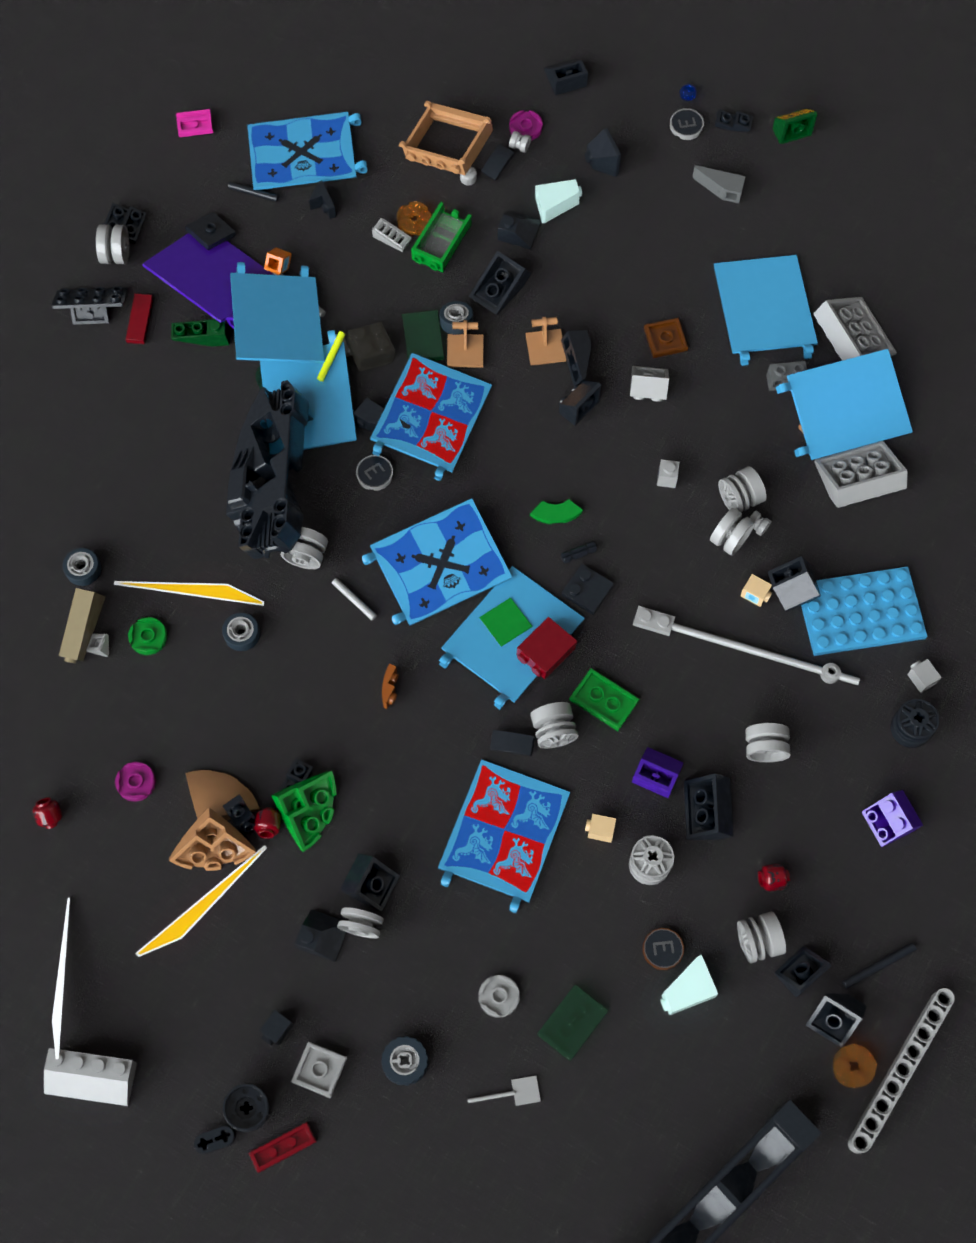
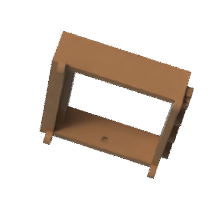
[399,101,493,175]

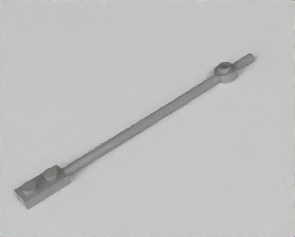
[633,606,860,685]

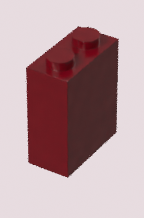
[516,616,577,679]

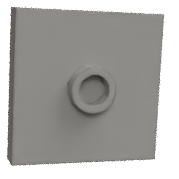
[291,1042,347,1099]

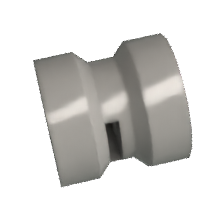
[509,131,531,153]
[750,510,772,536]

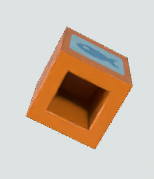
[264,248,292,275]

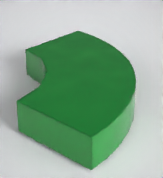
[530,499,583,524]

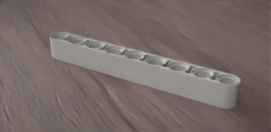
[848,988,955,1154]

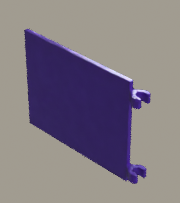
[143,233,274,329]

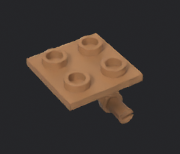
[525,316,566,366]
[447,320,483,368]

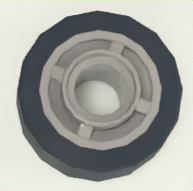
[440,301,473,335]
[62,548,101,586]
[222,613,260,651]

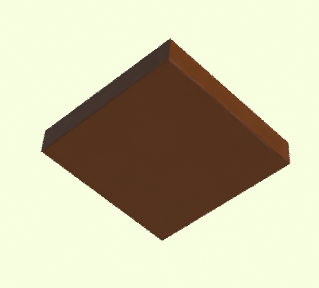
[644,318,688,358]

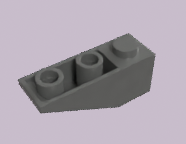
[692,165,746,203]

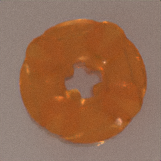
[397,202,431,236]
[833,1044,877,1088]

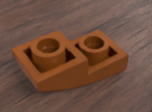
[382,664,399,709]

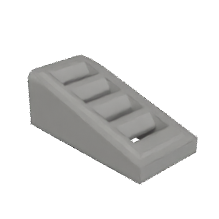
[372,218,412,252]

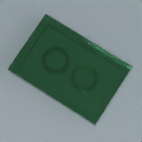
[402,310,444,361]
[537,985,608,1062]

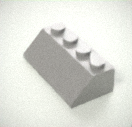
[44,1048,137,1106]

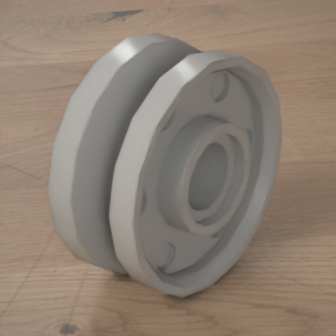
[337,907,383,939]

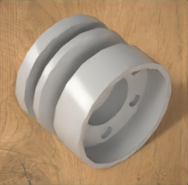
[718,466,766,512]
[530,702,578,749]
[629,835,674,885]
[737,911,786,963]

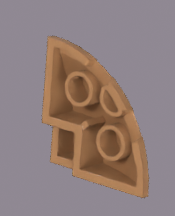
[186,770,260,821]
[169,808,256,871]

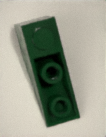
[171,319,230,347]

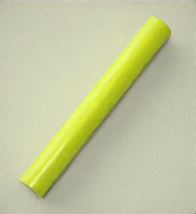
[317,331,345,382]

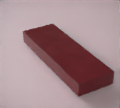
[126,294,153,344]
[249,1122,316,1173]

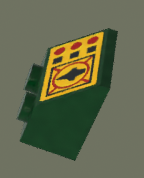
[772,109,817,144]

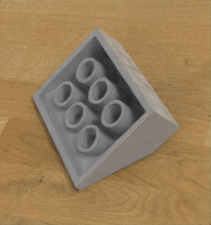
[814,297,897,361]
[815,441,907,508]

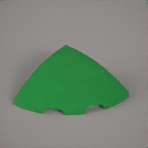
[271,771,336,852]

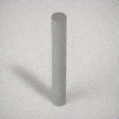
[332,578,377,621]

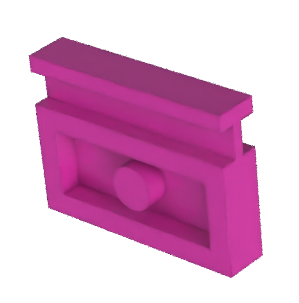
[176,109,213,137]

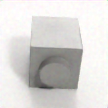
[657,459,679,488]
[907,659,941,693]

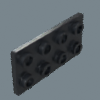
[52,286,128,325]

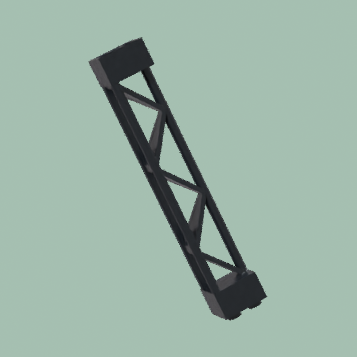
[648,1100,821,1243]

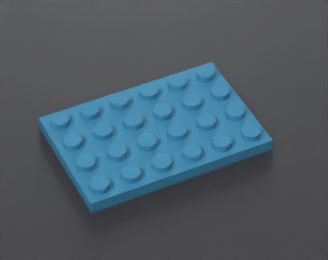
[801,567,927,656]

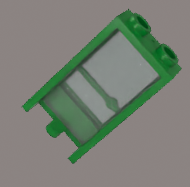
[411,202,472,273]

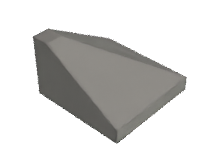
[86,634,109,657]

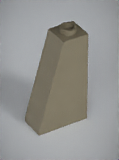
[59,588,106,664]

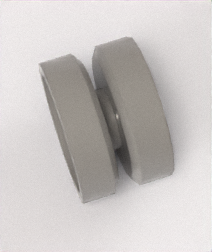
[96,224,129,264]
[710,507,756,556]
[280,527,328,569]
[745,723,791,762]

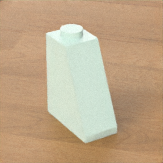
[535,179,582,223]
[661,955,718,1015]

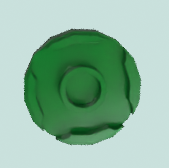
[128,617,167,655]

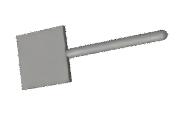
[468,1076,541,1106]

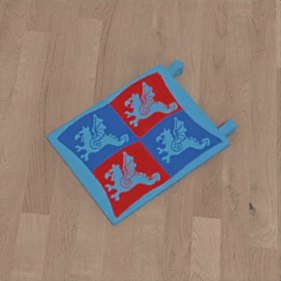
[370,353,492,481]
[438,759,570,913]

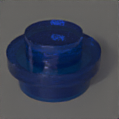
[680,84,697,101]

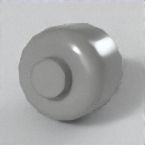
[460,166,477,185]

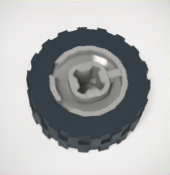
[381,1036,428,1086]

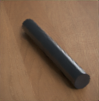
[228,182,279,202]

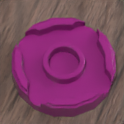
[509,110,543,141]
[115,762,156,802]

